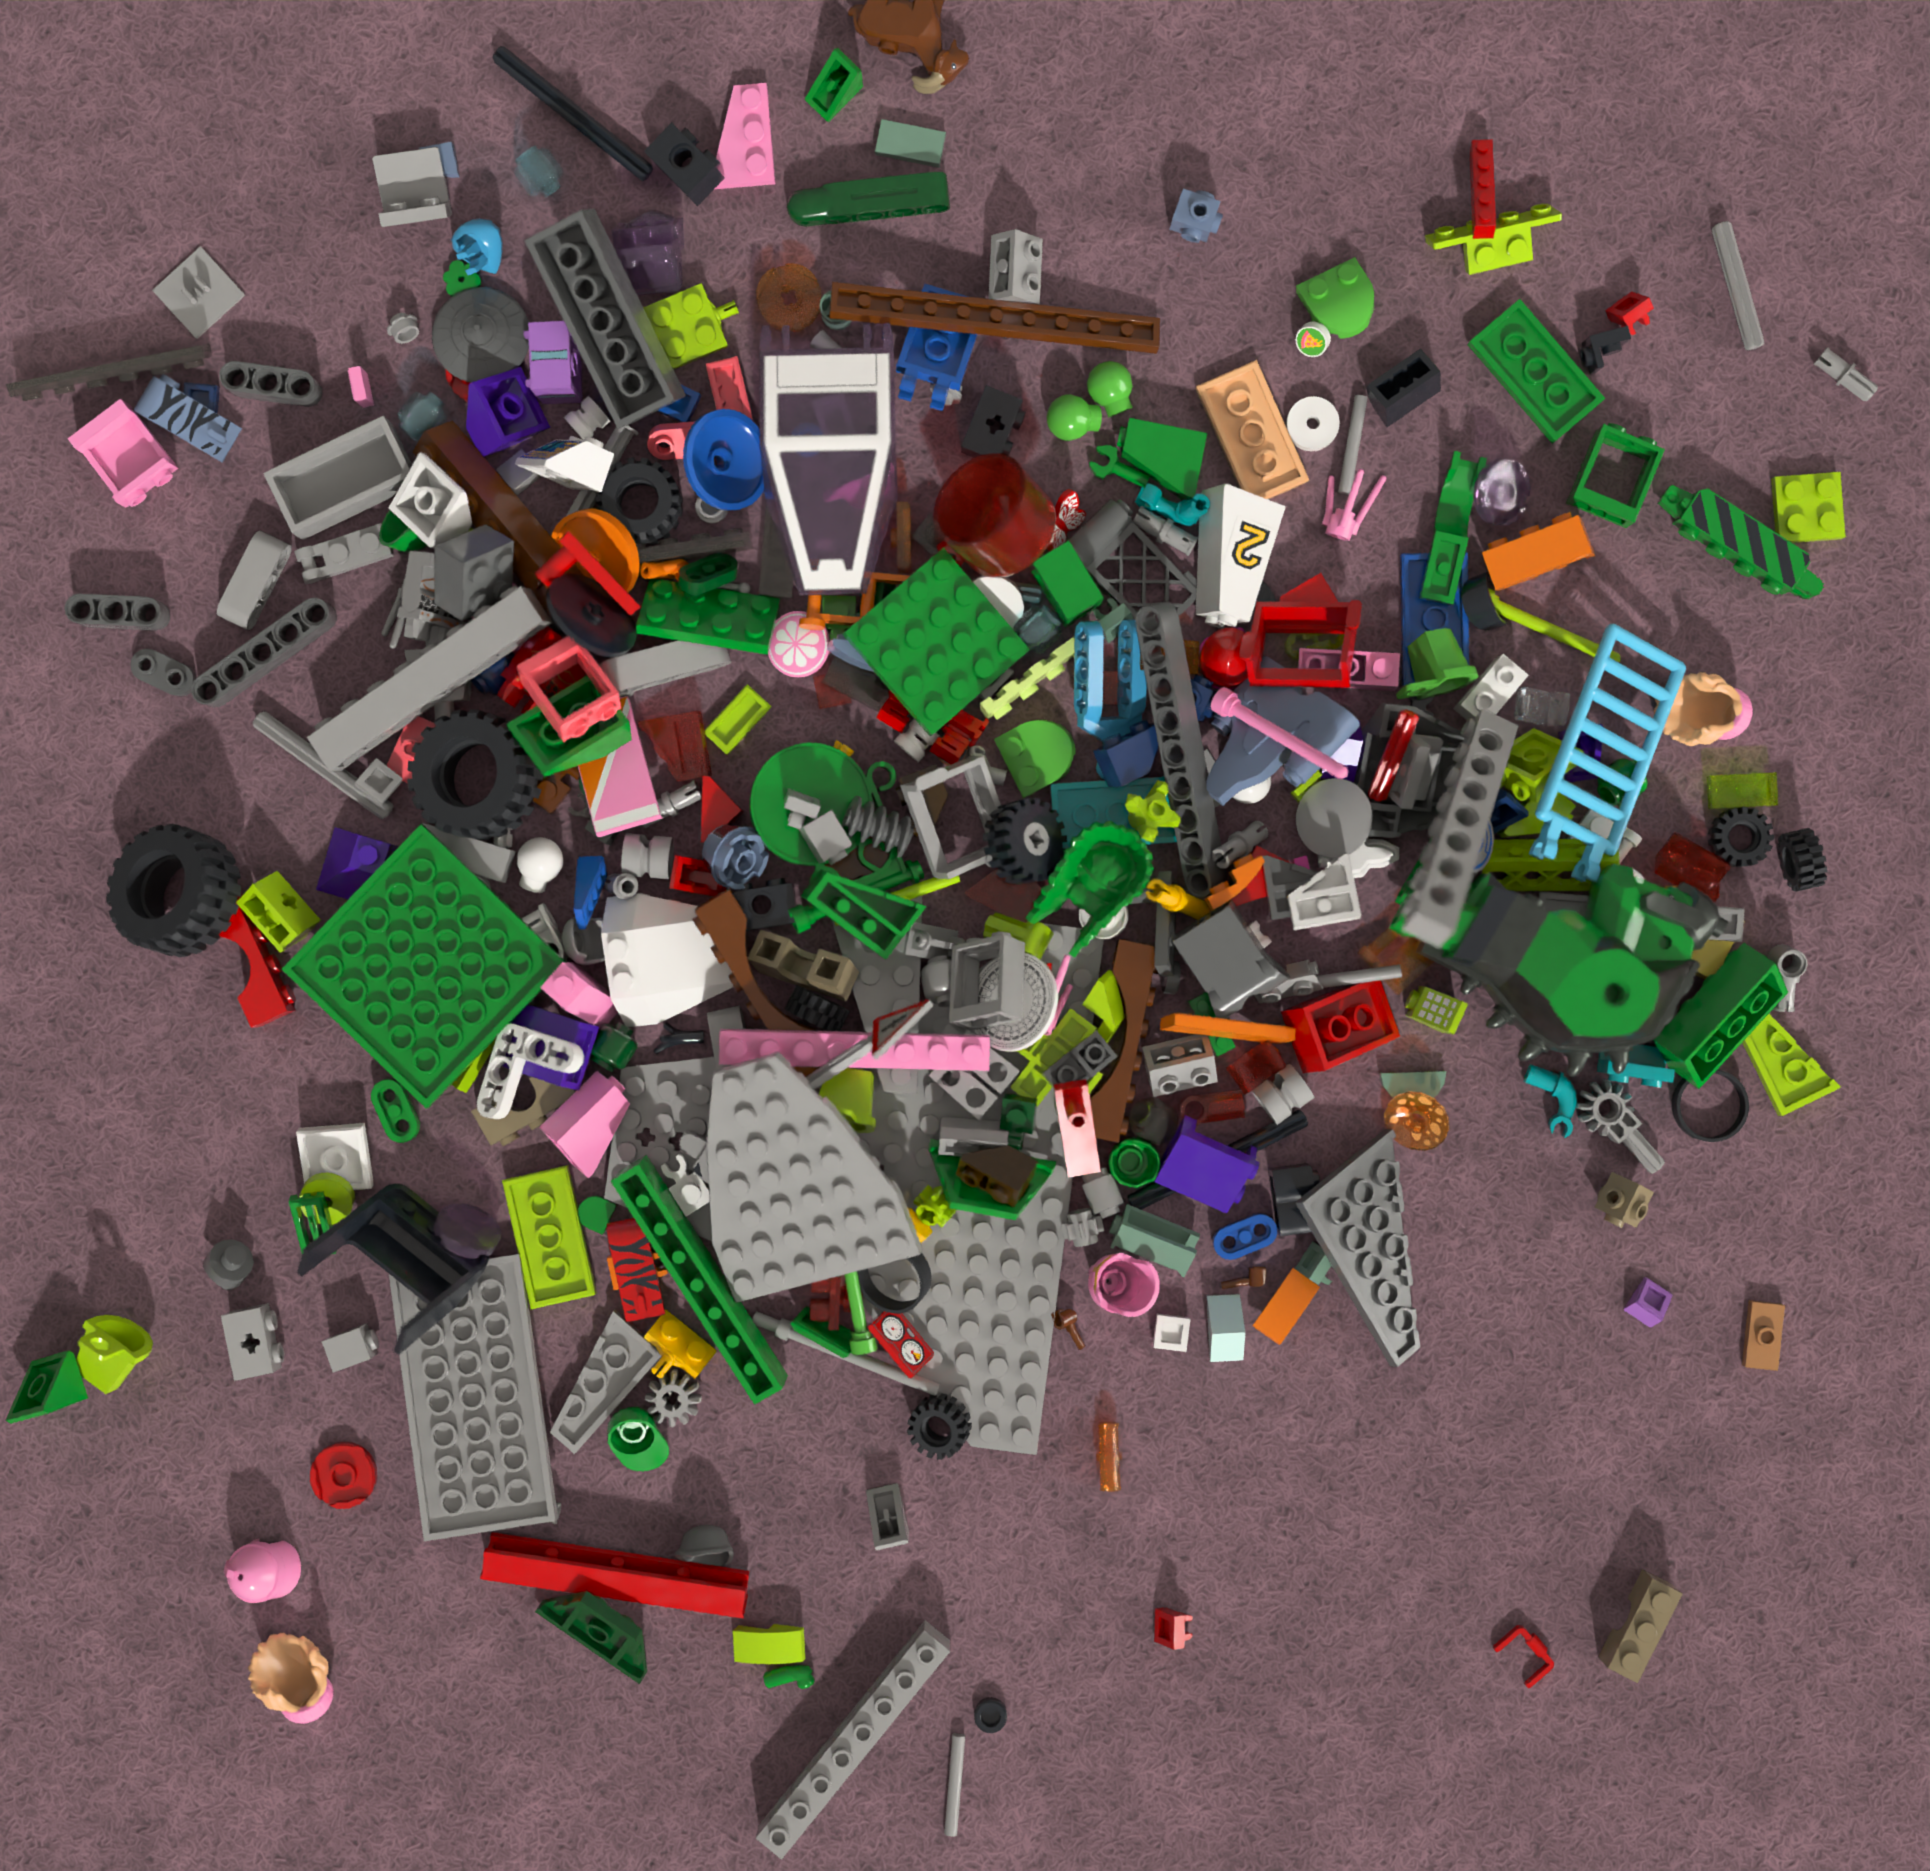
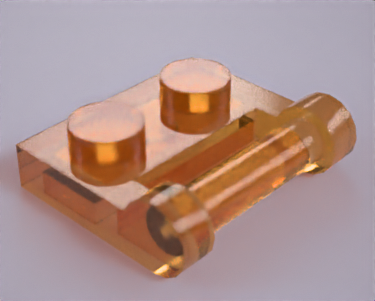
[1357,927,1434,995]

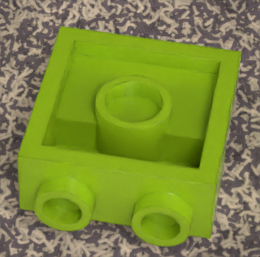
[1499,728,1583,803]

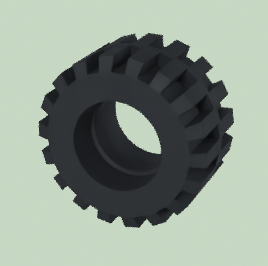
[596,457,683,547]

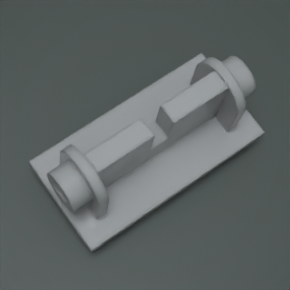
[903,922,966,959]
[1254,959,1323,1004]

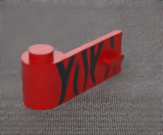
[607,1218,666,1322]

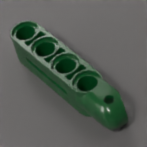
[786,172,950,227]

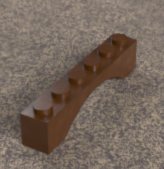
[693,888,820,1077]
[1090,939,1159,1143]

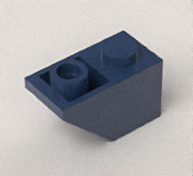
[1093,719,1159,787]

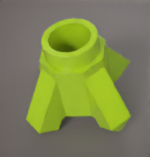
[1125,780,1181,843]

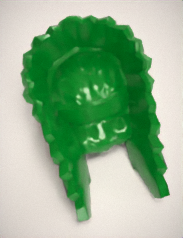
[1026,820,1154,958]

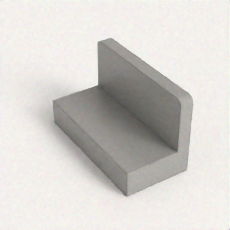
[1388,734,1443,809]
[938,1117,1008,1156]

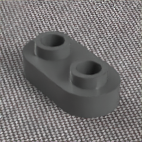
[130,649,196,697]

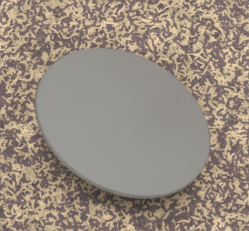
[1296,778,1373,858]

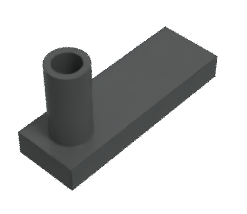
[1131,871,1177,976]

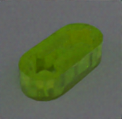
[1284,633,1344,661]

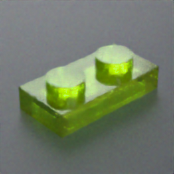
[1707,772,1778,809]

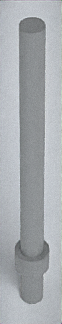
[752,1311,940,1396]

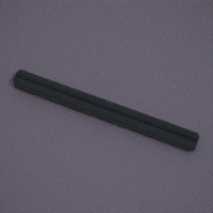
[492,46,653,181]
[1127,1110,1308,1210]

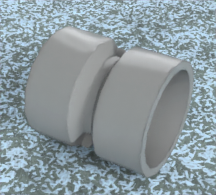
[621,833,674,879]
[1251,1063,1315,1125]

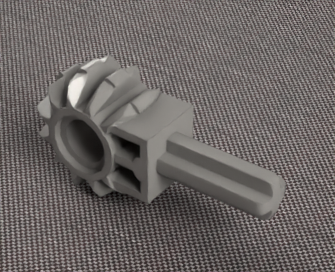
[1576,1079,1665,1174]

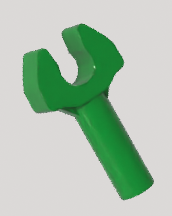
[1089,445,1150,488]

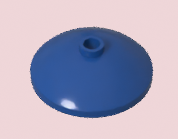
[683,409,771,511]

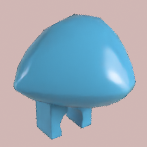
[451,218,503,275]

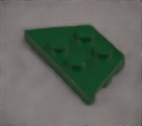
[535,1591,647,1684]

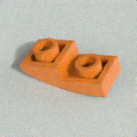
[1205,854,1265,911]
[1253,1268,1320,1345]

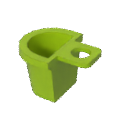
[818,1068,876,1133]
[76,1315,153,1394]

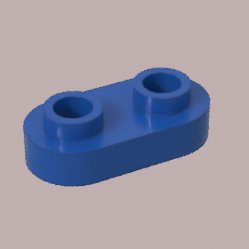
[1212,1213,1277,1260]

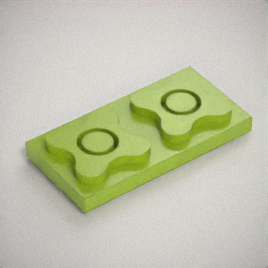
[502,1165,597,1309]

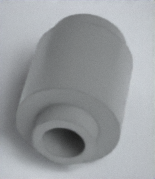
[1082,1167,1124,1219]

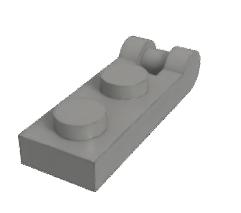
[294,523,394,584]

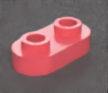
[647,421,695,460]

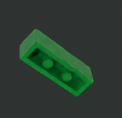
[1188,992,1236,1057]

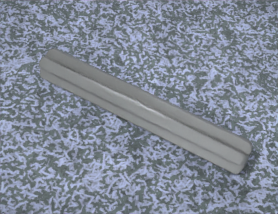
[1712,221,1764,350]

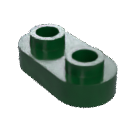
[678,553,738,596]

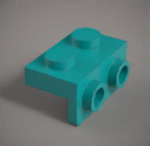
[1597,1044,1675,1088]

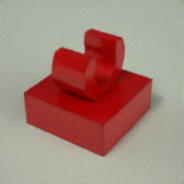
[1605,291,1654,336]
[1154,1607,1193,1650]

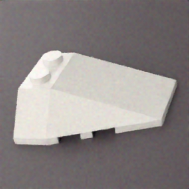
[601,893,734,1027]

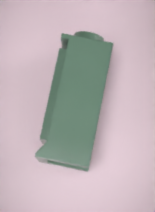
[1109,1204,1200,1277]

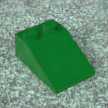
[507,676,632,777]

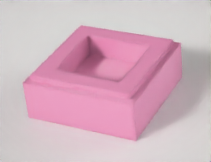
[348,366,374,408]

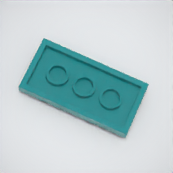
[1050,777,1177,849]

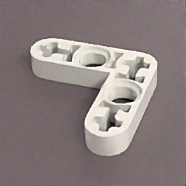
[477,1024,584,1119]

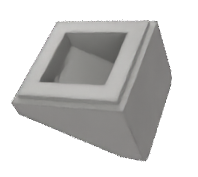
[496,449,542,496]

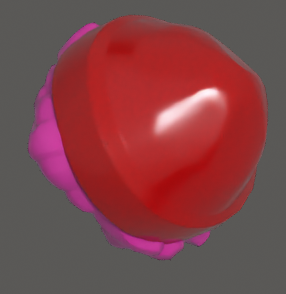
[1196,627,1248,689]

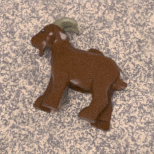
[848,0,969,94]

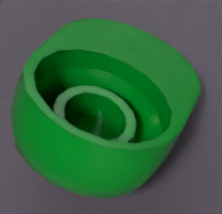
[607,1407,669,1471]

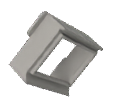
[900,756,1001,879]

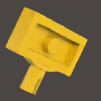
[643,1310,717,1379]

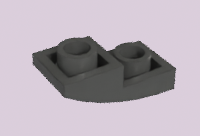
[1041,1030,1117,1089]

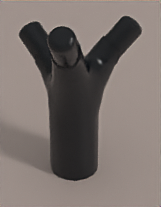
[653,1022,704,1054]

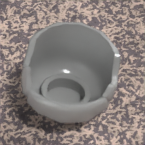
[561,917,605,965]

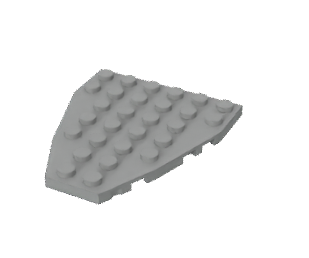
[707,1052,923,1303]

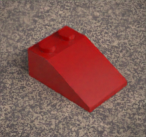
[1281,980,1401,1073]

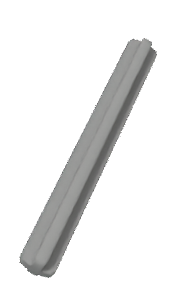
[252,711,394,819]

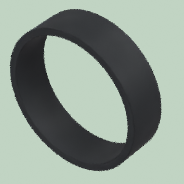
[1671,1070,1749,1142]
[857,1253,931,1314]

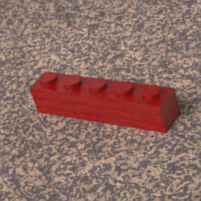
[1470,139,1496,239]

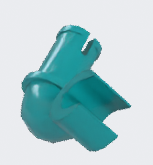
[1135,483,1210,526]
[1524,1064,1577,1138]

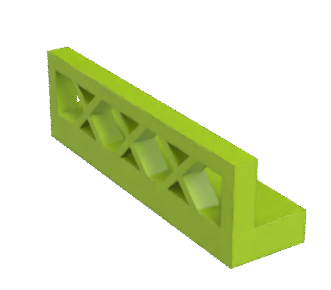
[1482,839,1620,891]

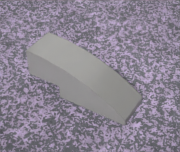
[422,823,516,883]

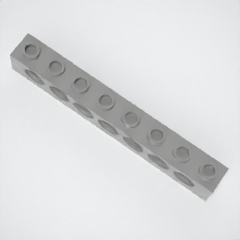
[1402,708,1518,948]
[756,1620,950,1860]

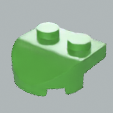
[1296,257,1374,339]
[994,719,1075,798]

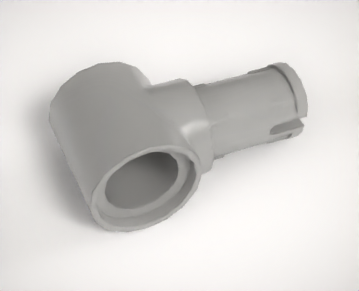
[1767,944,1808,1012]

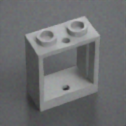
[949,932,1025,1030]

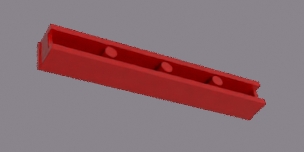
[480,1532,750,1618]

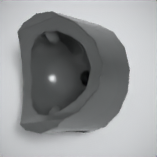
[203,1239,254,1290]

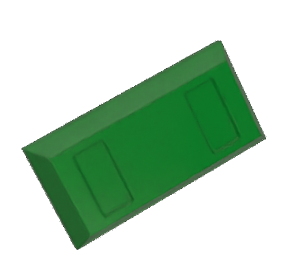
[791,1306,853,1358]

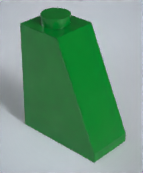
[1117,418,1207,501]

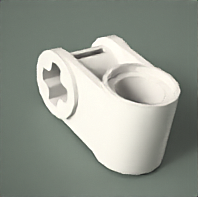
[521,903,568,961]

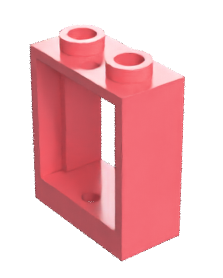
[517,637,621,742]

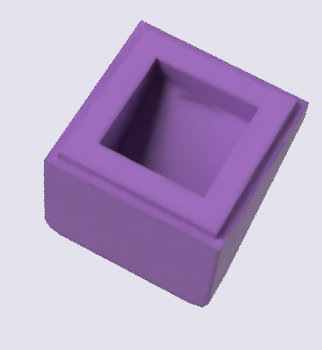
[1624,1277,1673,1327]

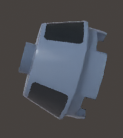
[702,825,769,890]

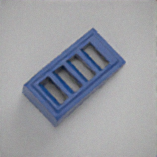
[574,856,607,929]

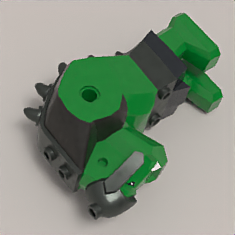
[1389,837,1728,1076]

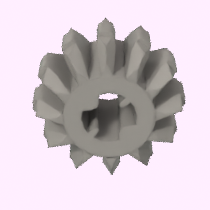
[645,1369,702,1427]

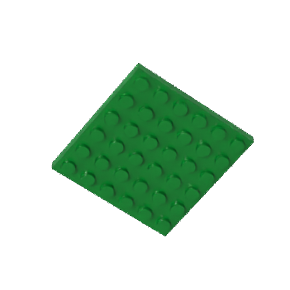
[282,824,566,1108]

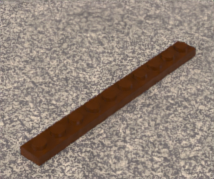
[829,282,1160,354]

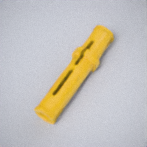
[1146,879,1212,920]

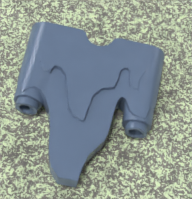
[1207,656,1360,806]

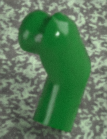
[763,1665,815,1689]

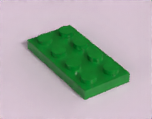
[1467,299,1606,444]
[636,579,780,655]

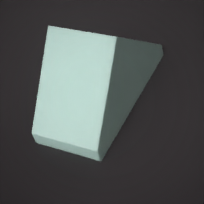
[1207,1294,1245,1362]

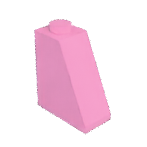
[540,962,618,1028]
[540,1071,630,1179]

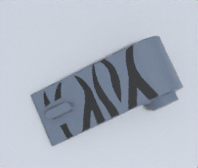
[133,374,242,463]

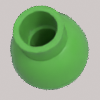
[1087,361,1133,418]
[1046,394,1102,441]

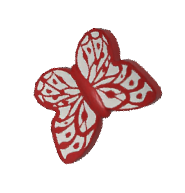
[1033,489,1087,552]

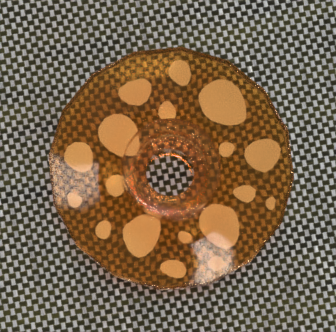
[1384,1091,1450,1151]

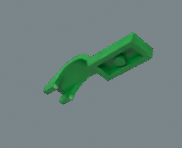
[1419,451,1487,605]

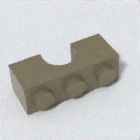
[748,930,859,1002]
[471,1077,577,1147]
[1598,1569,1683,1683]

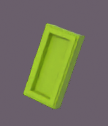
[703,684,772,755]

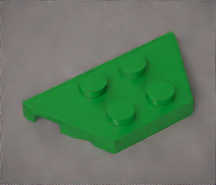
[928,1138,1056,1220]

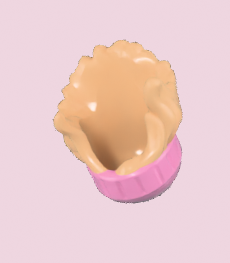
[1654,672,1752,746]
[248,1633,333,1724]

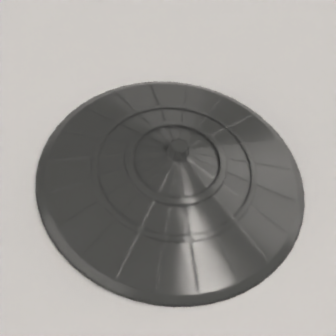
[432,287,529,383]

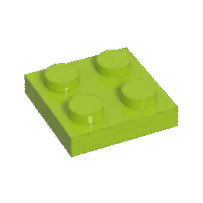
[1771,472,1846,543]

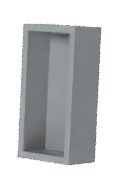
[263,415,412,540]

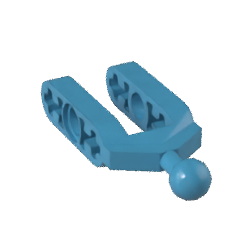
[1074,619,1147,780]

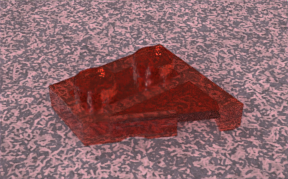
[638,711,712,781]
[965,868,1042,923]

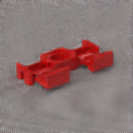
[876,689,989,765]

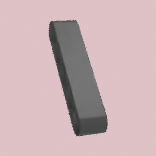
[191,598,337,708]

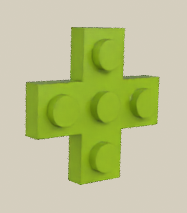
[1010,1008,1103,1107]

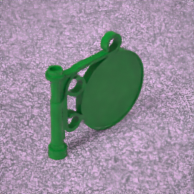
[749,743,924,934]

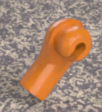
[640,559,689,581]

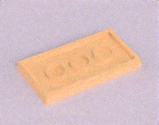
[1196,360,1309,500]

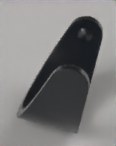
[1462,571,1508,631]

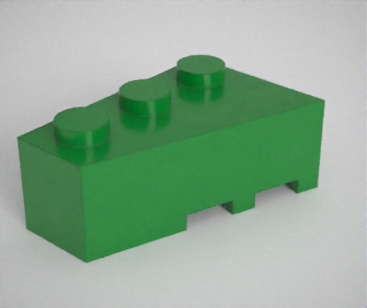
[801,869,927,960]

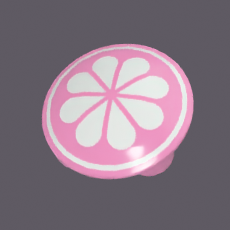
[768,611,831,678]

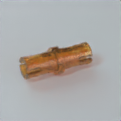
[1096,1422,1122,1492]

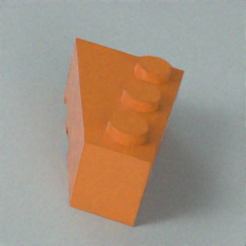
[1482,512,1595,591]

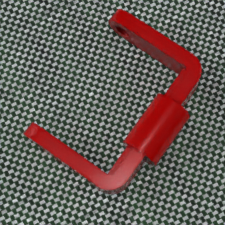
[1492,1625,1554,1688]

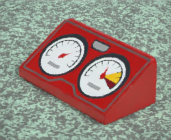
[868,1311,934,1379]

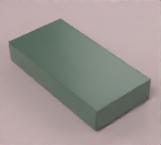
[875,119,946,168]

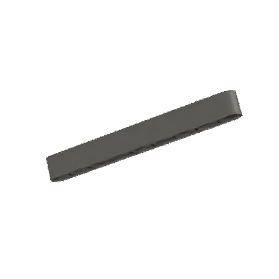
[1135,601,1227,898]

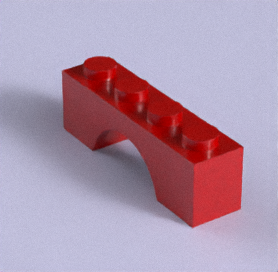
[219,892,296,1028]

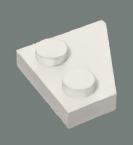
[1287,853,1361,930]

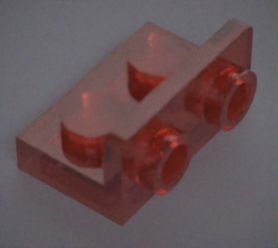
[1654,832,1730,903]

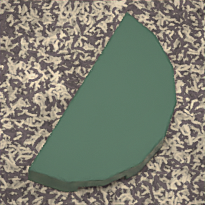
[1379,1071,1446,1105]

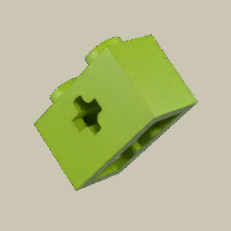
[236,871,321,953]

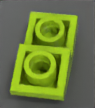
[733,1624,806,1664]

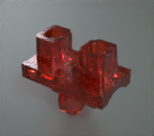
[809,1275,863,1330]

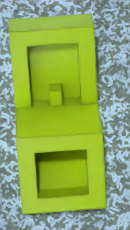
[1082,970,1125,1044]

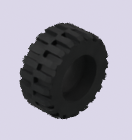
[407,709,543,840]
[106,824,241,957]

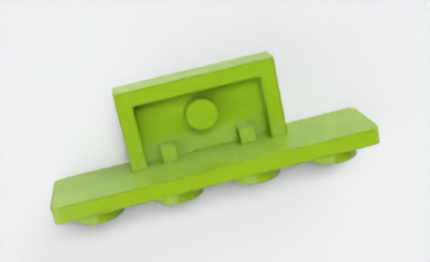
[1425,204,1562,275]

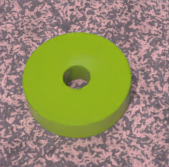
[299,1173,355,1225]

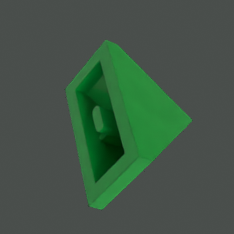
[804,48,863,122]

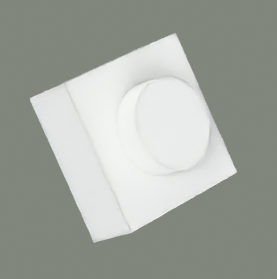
[1153,1313,1190,1352]

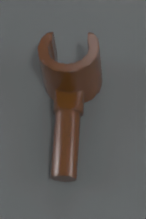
[1221,1266,1267,1290]
[1051,1309,1085,1350]

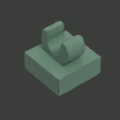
[1093,598,1133,643]
[1295,1241,1332,1285]

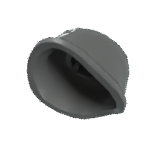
[675,1524,734,1567]

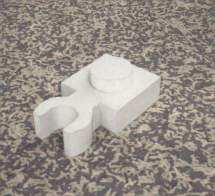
[661,1154,710,1216]

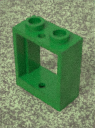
[1566,423,1665,528]

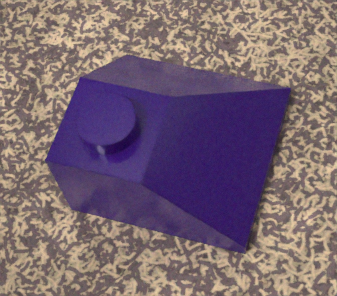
[466,367,550,457]
[316,827,399,899]

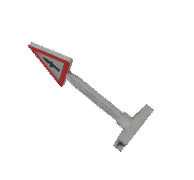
[806,999,934,1090]

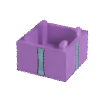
[524,321,583,404]

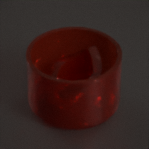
[933,453,1056,578]

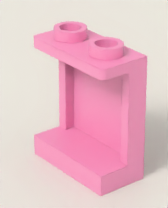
[68,399,178,507]

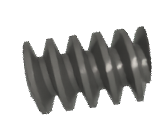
[841,795,915,858]

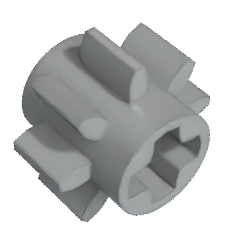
[1061,1208,1104,1247]

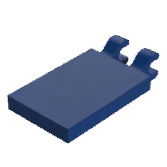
[896,283,978,411]

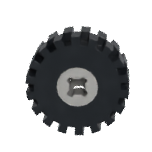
[983,798,1068,885]

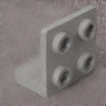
[373,147,452,227]

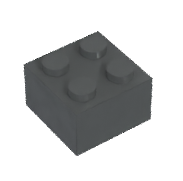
[434,524,514,621]

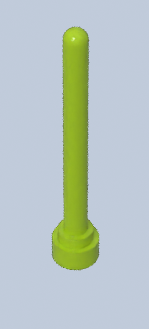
[1489,588,1621,662]

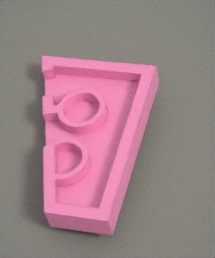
[715,83,775,189]

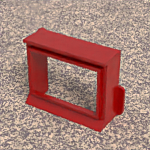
[1239,600,1362,688]

